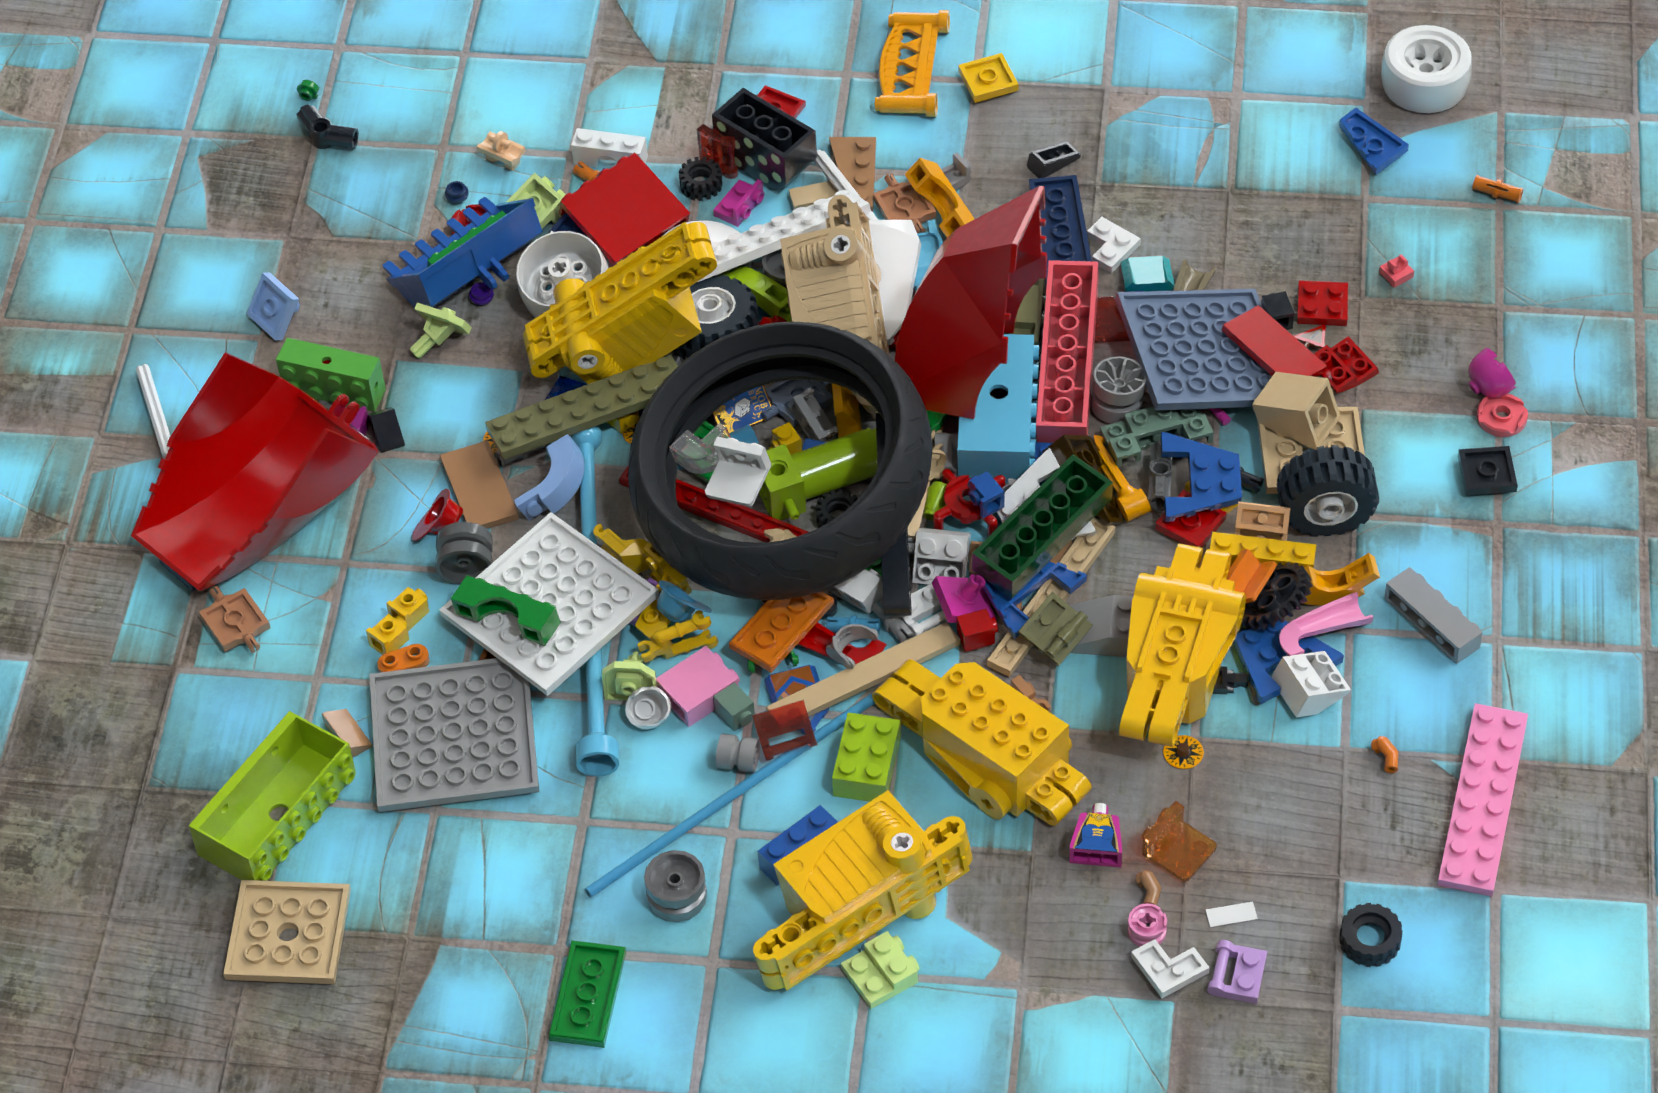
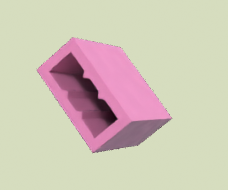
[656,646,740,727]

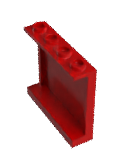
[559,152,690,268]

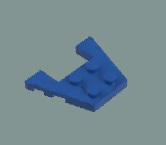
[1160,432,1242,522]
[977,561,1087,639]
[1233,620,1344,704]

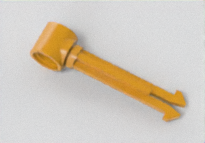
[1093,435,1151,522]

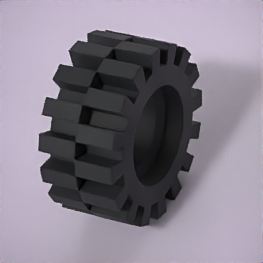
[679,157,723,201]
[815,489,858,528]

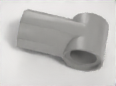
[935,433,958,479]

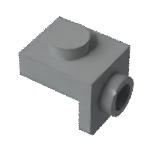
[941,153,971,190]

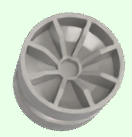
[1090,357,1146,424]

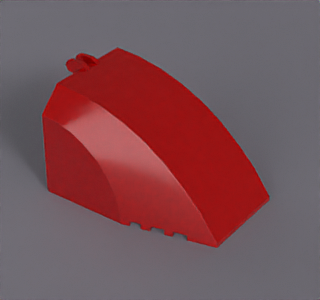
[131,352,379,591]

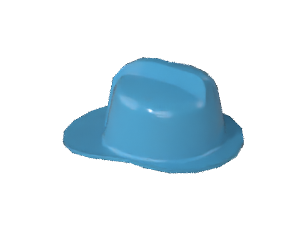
[657,580,712,622]

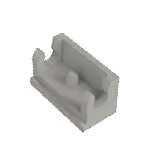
[788,388,838,442]

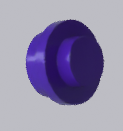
[469,282,494,305]

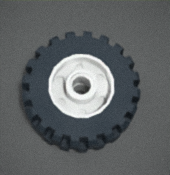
[673,275,759,360]
[1276,445,1379,537]

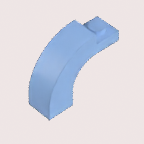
[514,434,584,520]

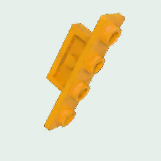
[832,383,861,438]

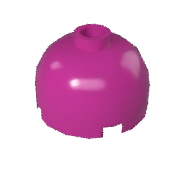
[1468,348,1516,399]

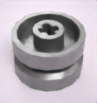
[644,850,707,922]

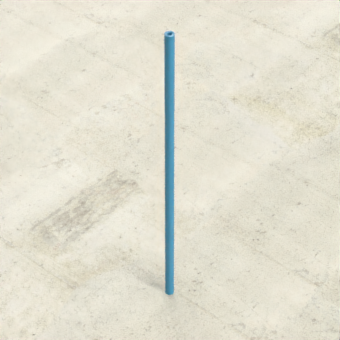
[585,692,875,897]

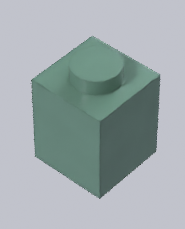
[713,682,755,731]

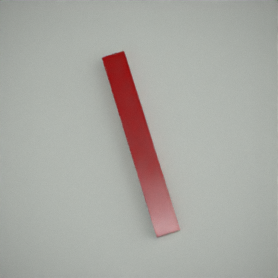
[619,466,809,542]

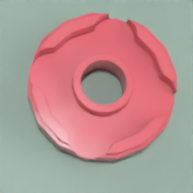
[1476,394,1528,437]

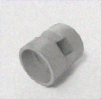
[716,733,760,773]

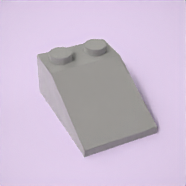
[1069,595,1133,657]

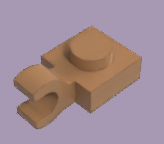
[1011,675,1051,713]

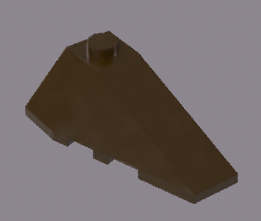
[1042,435,1123,525]

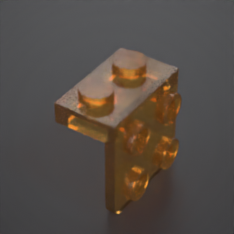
[1141,801,1217,882]

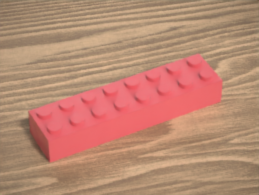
[1036,260,1099,443]

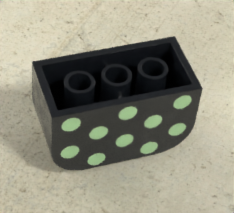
[712,88,817,190]

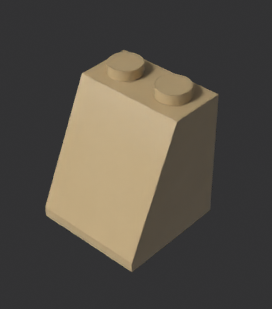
[1252,372,1341,449]

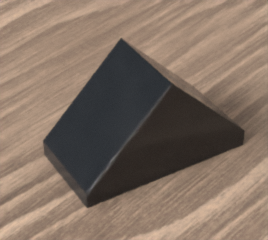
[368,407,405,453]

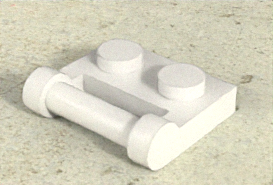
[902,583,947,636]

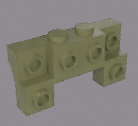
[1004,278,1046,345]

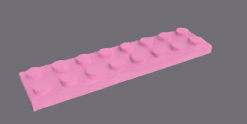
[1438,703,1528,897]

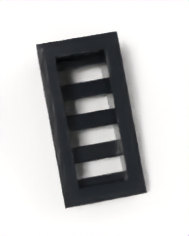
[1027,141,1081,178]

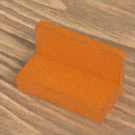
[1226,549,1277,603]

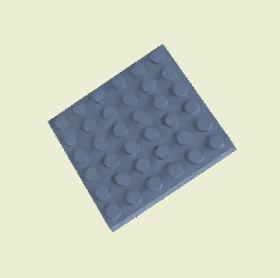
[1115,289,1272,410]

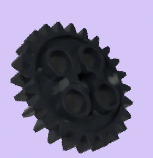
[1241,561,1313,631]

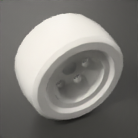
[1381,25,1472,113]
[516,231,608,318]

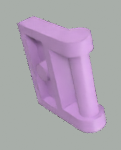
[1207,940,1267,1004]

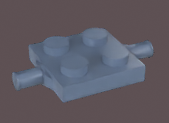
[761,379,834,427]

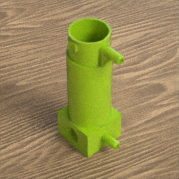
[759,428,878,520]

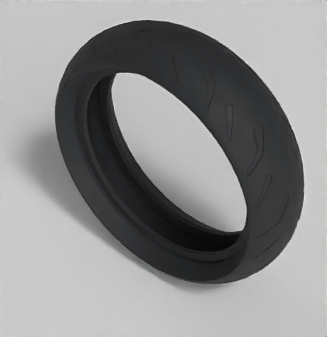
[628,322,932,600]

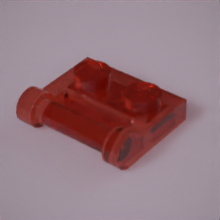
[697,124,738,179]
[752,699,818,761]

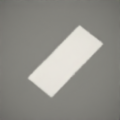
[1206,902,1258,927]

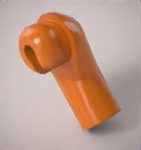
[1371,736,1399,773]

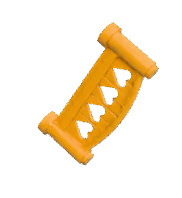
[875,10,950,117]

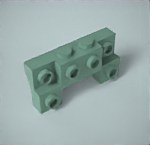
[1100,406,1213,467]

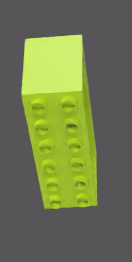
[189,711,356,881]

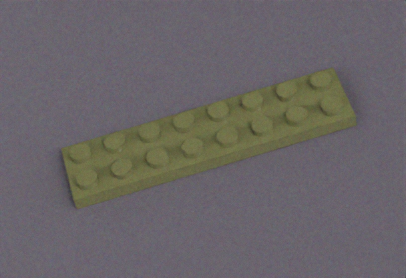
[485,354,678,460]

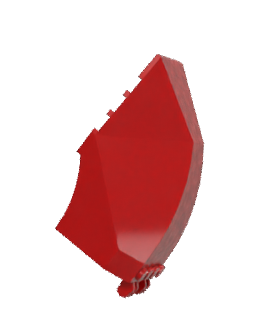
[895,186,1047,419]

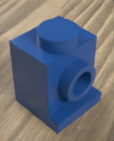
[967,471,1005,518]

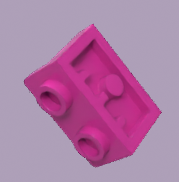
[713,179,765,227]

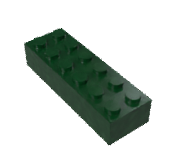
[972,454,1113,599]

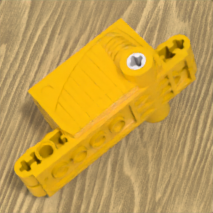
[523,222,717,384]
[753,790,973,991]

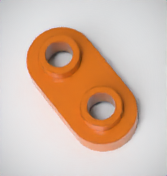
[377,644,430,673]

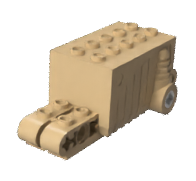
[780,195,889,419]

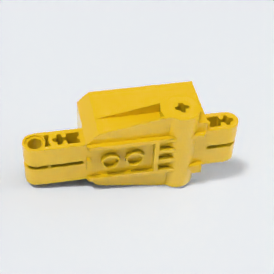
[1119,543,1246,747]
[872,659,1092,826]

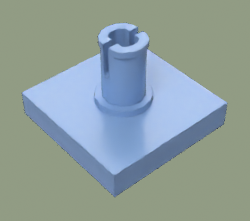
[246,272,300,341]

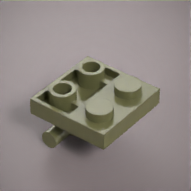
[1018,592,1093,666]

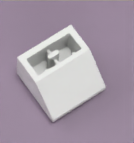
[912,528,971,584]
[1271,651,1351,718]

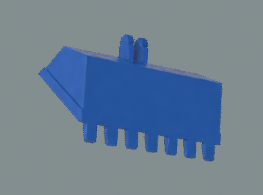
[383,197,543,308]

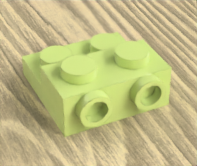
[507,173,566,229]
[841,931,920,1009]

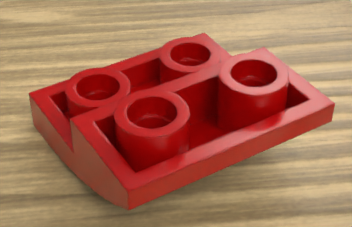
[1314,336,1379,393]

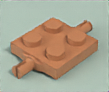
[873,173,936,233]
[199,586,271,653]

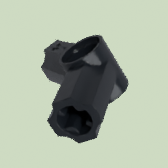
[296,104,359,149]

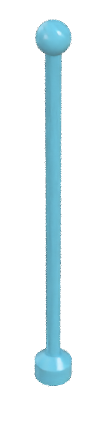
[570,425,619,777]

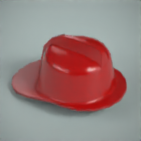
[412,489,463,541]

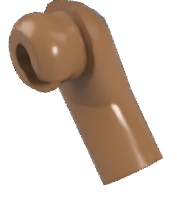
[1135,870,1162,906]

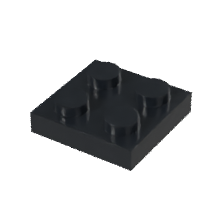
[1458,446,1518,496]

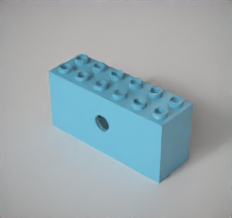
[957,334,1039,483]

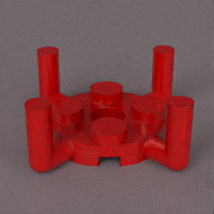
[933,469,1005,538]

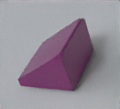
[350,406,370,436]

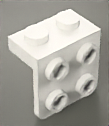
[705,437,772,507]

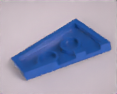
[1339,108,1409,175]

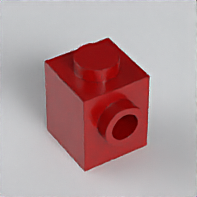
[956,608,998,652]

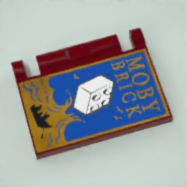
[712,385,776,434]

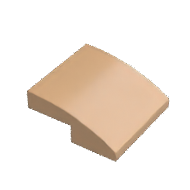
[1235,501,1290,541]

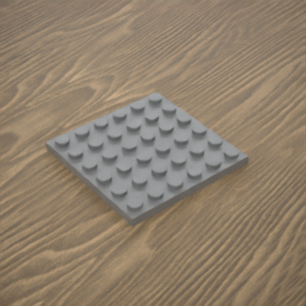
[369,658,539,812]

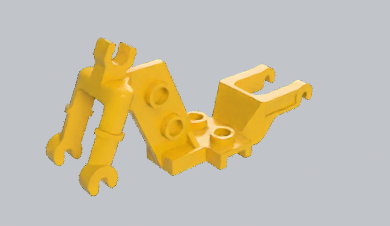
[593,524,719,663]

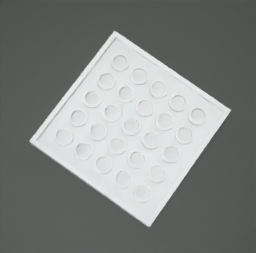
[439,512,660,696]

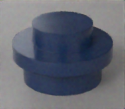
[445,181,469,203]

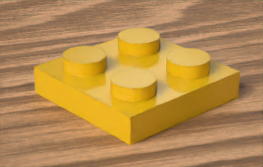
[958,53,1019,103]

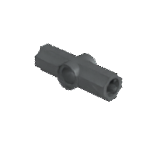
[1148,440,1172,511]

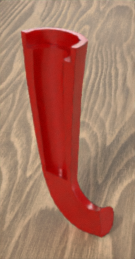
[797,622,887,664]

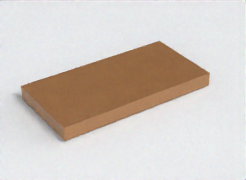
[440,440,519,529]

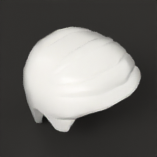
[625,686,671,730]

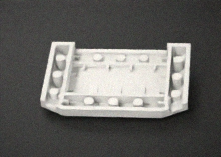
[847,220,921,345]

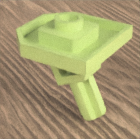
[410,303,472,358]
[602,651,657,701]

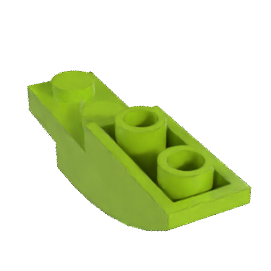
[718,265,792,322]

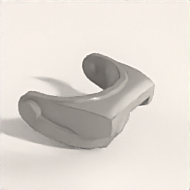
[826,624,878,669]

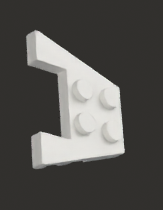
[997,449,1097,540]

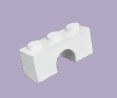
[571,128,648,168]

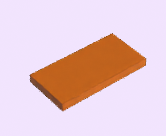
[729,591,834,673]

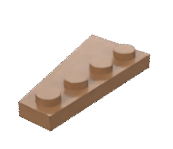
[829,137,876,212]

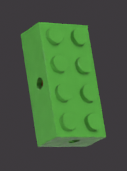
[276,338,386,412]

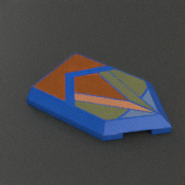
[764,665,829,736]

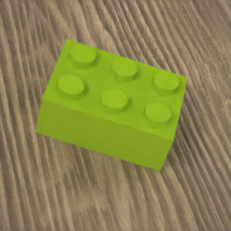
[832,712,901,802]

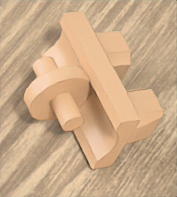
[477,131,526,170]

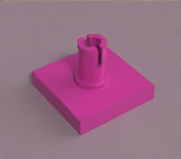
[932,574,997,623]

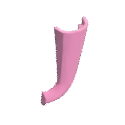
[1279,592,1374,656]

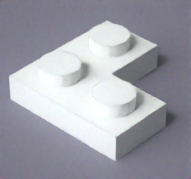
[1087,217,1141,274]
[1131,939,1209,998]

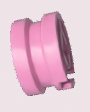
[1128,903,1167,947]

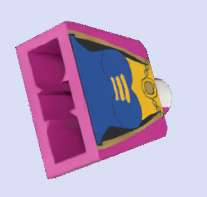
[1069,803,1122,868]

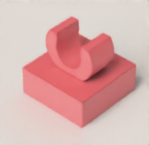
[1379,254,1414,288]

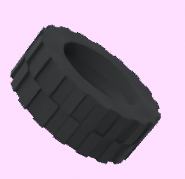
[1339,903,1403,967]

